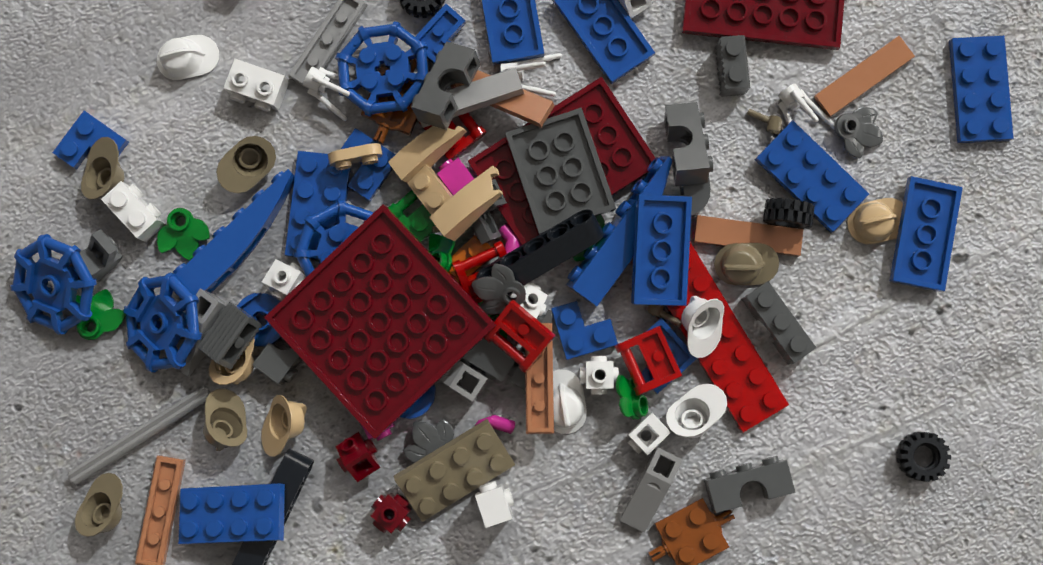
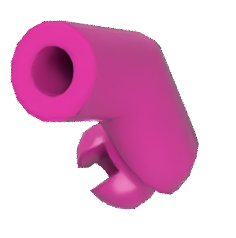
[499,224,521,254]
[475,415,515,434]

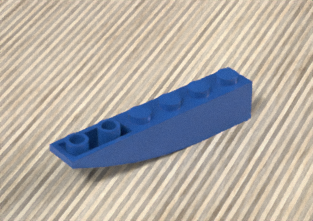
[566,156,673,306]
[173,169,295,295]

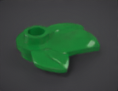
[157,208,210,260]
[429,234,455,272]
[76,289,126,340]
[616,375,648,420]

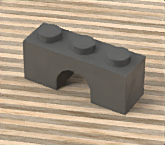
[411,41,481,130]
[664,102,713,186]
[741,281,816,365]
[252,343,302,385]
[704,456,796,513]

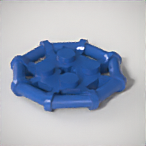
[335,21,428,117]
[293,200,375,277]
[10,234,97,335]
[123,272,202,373]

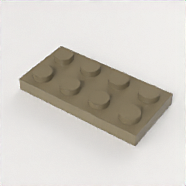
[393,419,515,522]

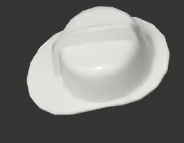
[157,35,219,80]
[681,296,724,358]
[553,369,587,434]
[666,384,727,438]

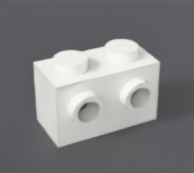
[224,59,289,112]
[101,181,166,242]
[475,481,514,528]

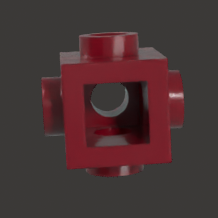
[335,431,381,483]
[370,493,412,534]

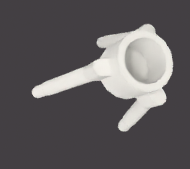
[501,53,562,97]
[303,66,356,121]
[778,83,835,130]

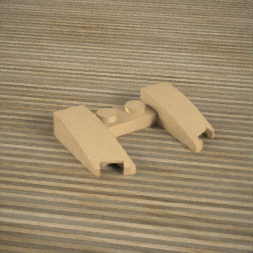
[388,126,503,241]

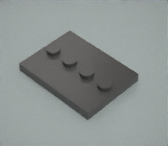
[505,107,616,235]

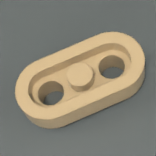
[328,143,383,170]

